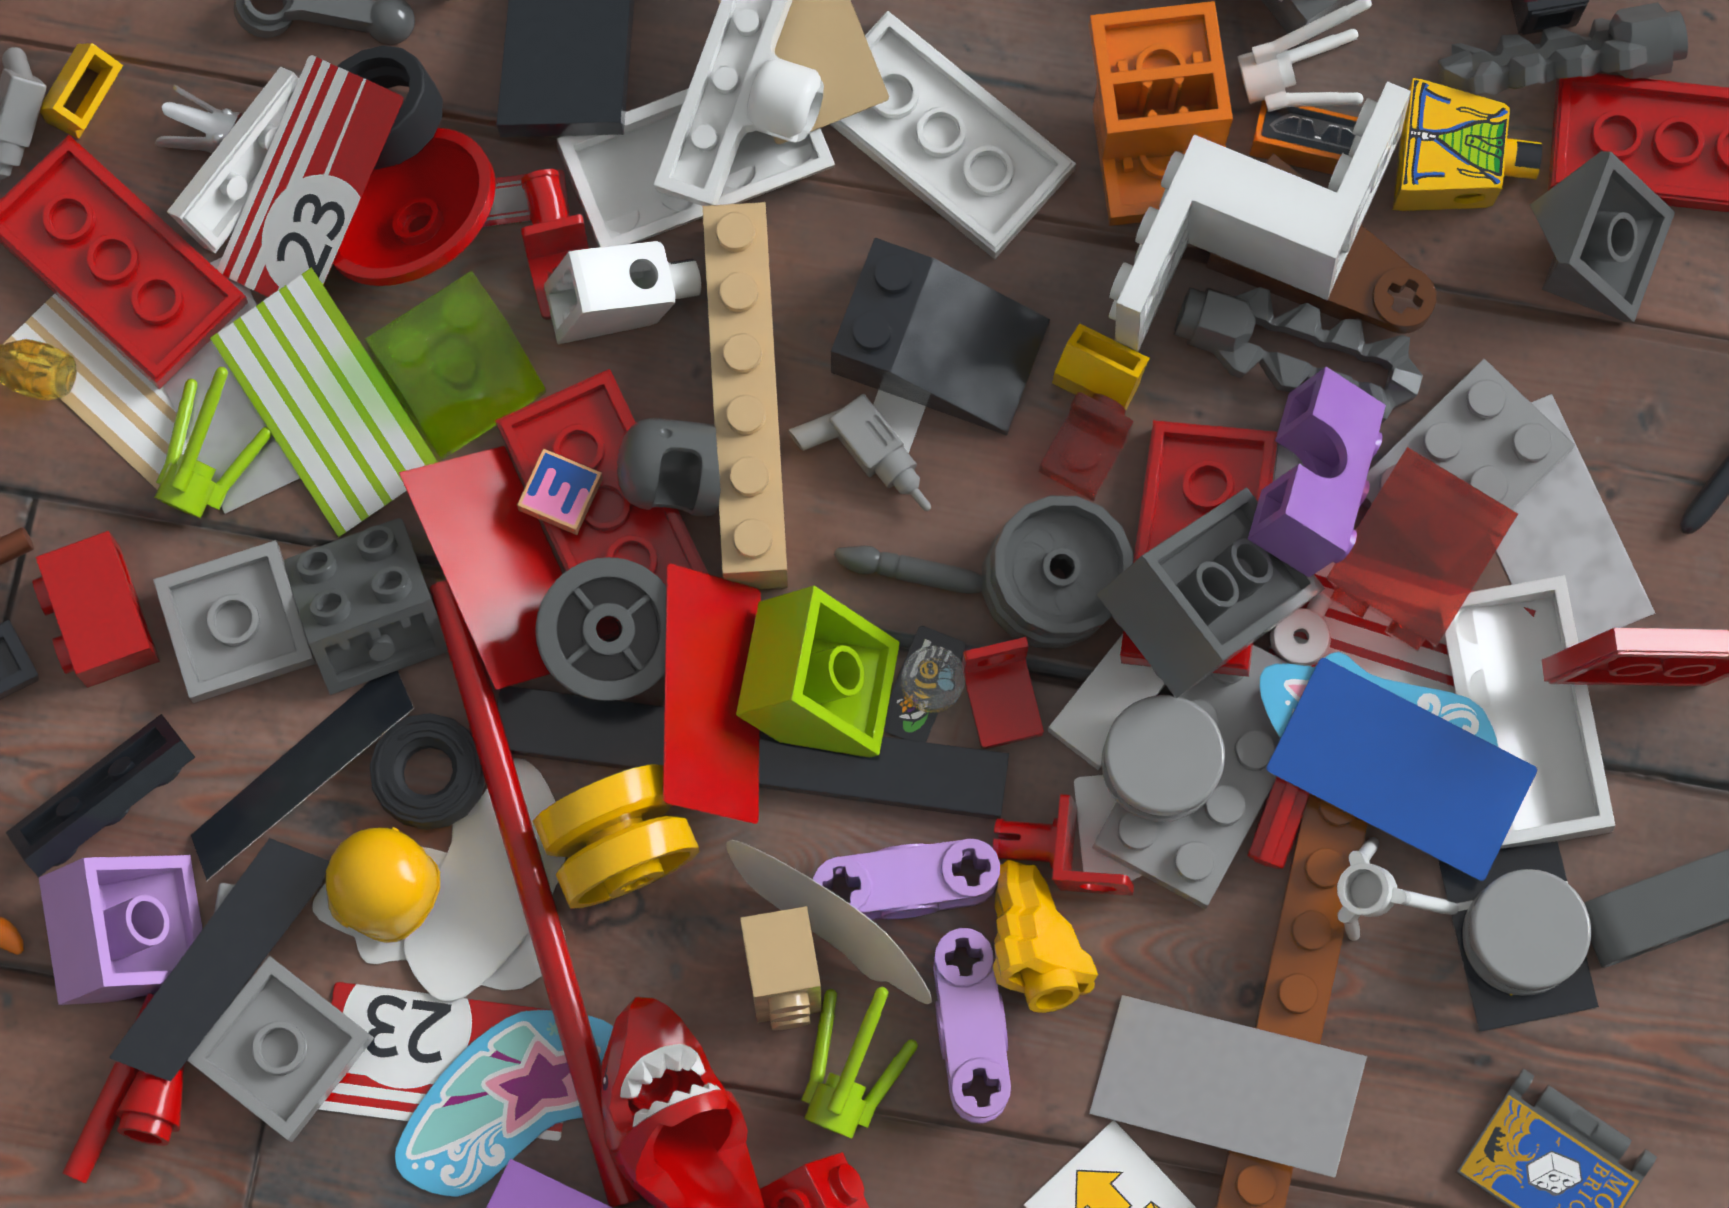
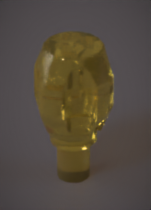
[0,339,77,400]

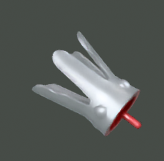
[155,84,242,153]

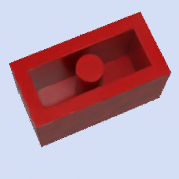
[32,530,160,688]

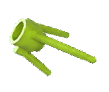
[154,367,272,519]
[801,987,918,1139]

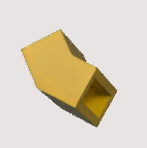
[40,43,123,139]
[1052,323,1150,418]

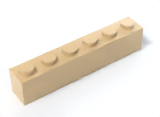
[702,202,788,589]

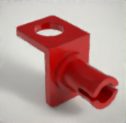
[520,169,589,320]
[993,794,1134,896]

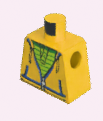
[1393,78,1542,211]

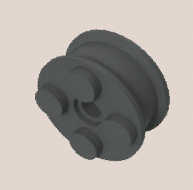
[536,557,667,701]

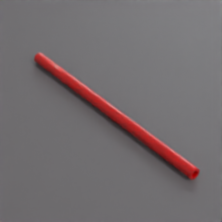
[429,580,641,1208]

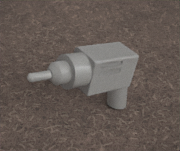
[0,47,47,181]
[788,394,931,511]

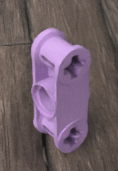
[813,839,1000,920]
[933,928,1011,1124]

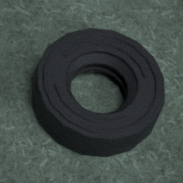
[370,713,485,830]

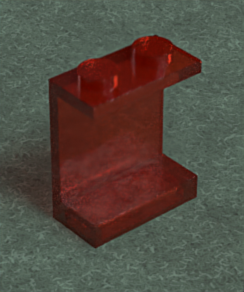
[1325,447,1518,652]

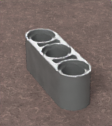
[1584,849,1729,968]

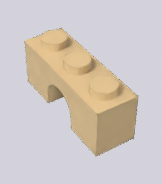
[740,906,821,1030]

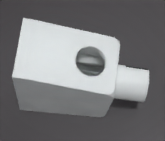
[544,241,701,344]

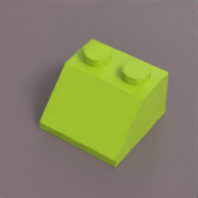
[736,586,900,758]

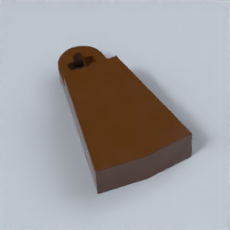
[1206,153,1437,334]

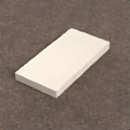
[830,11,1076,259]

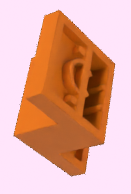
[1089,1,1233,226]

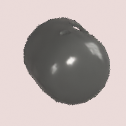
[617,418,721,517]

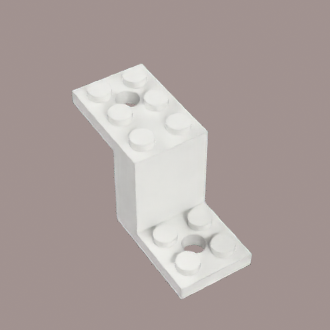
[1109,82,1411,352]

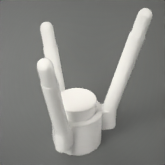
[1237,0,1372,112]
[1337,837,1459,941]

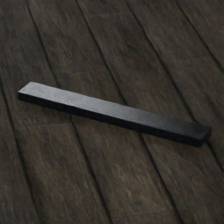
[497,686,1009,820]

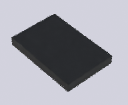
[497,0,634,137]

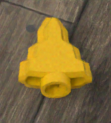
[993,859,1098,1013]

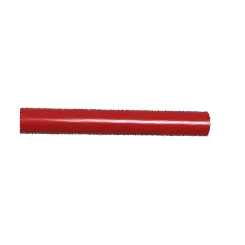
[62,993,154,1184]

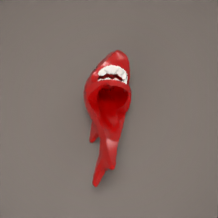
[600,997,765,1208]

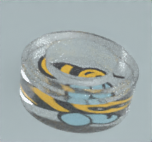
[901,646,966,713]

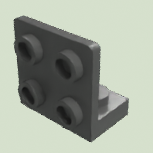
[284,518,448,695]

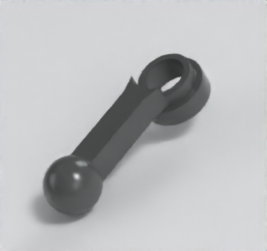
[234,0,415,45]

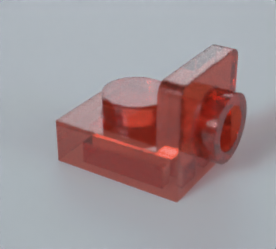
[1038,392,1133,501]

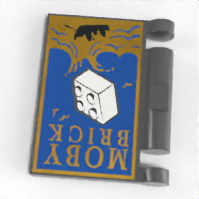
[1456,1068,1657,1208]

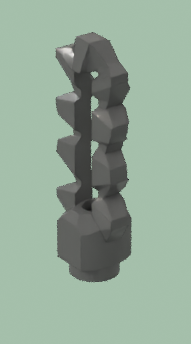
[1438,3,1688,96]
[1174,287,1423,424]

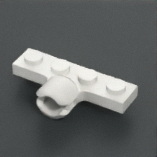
[653,0,824,206]

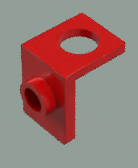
[961,637,1044,749]

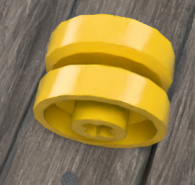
[533,764,700,908]

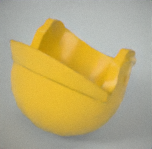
[326,827,441,943]

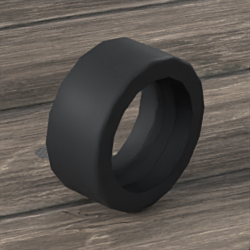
[338,45,443,169]

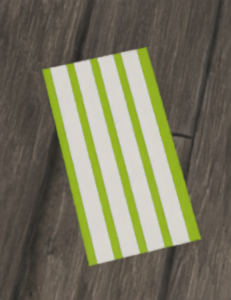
[210,267,438,537]

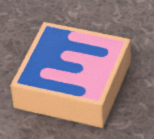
[517,449,603,535]

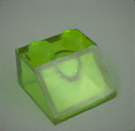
[365,271,547,460]

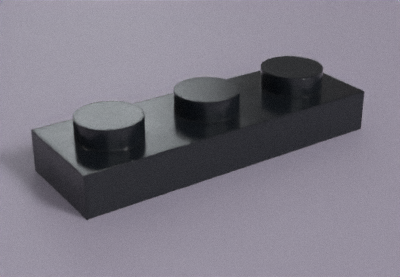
[6,714,195,877]

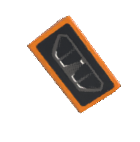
[1249,100,1358,175]

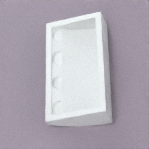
[557,88,835,248]
[1438,575,1615,848]

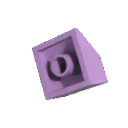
[39,855,202,1005]

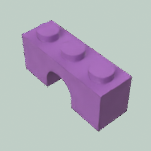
[1248,367,1386,577]

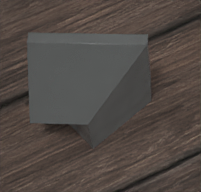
[1530,151,1675,322]

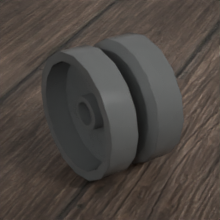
[982,495,1133,649]

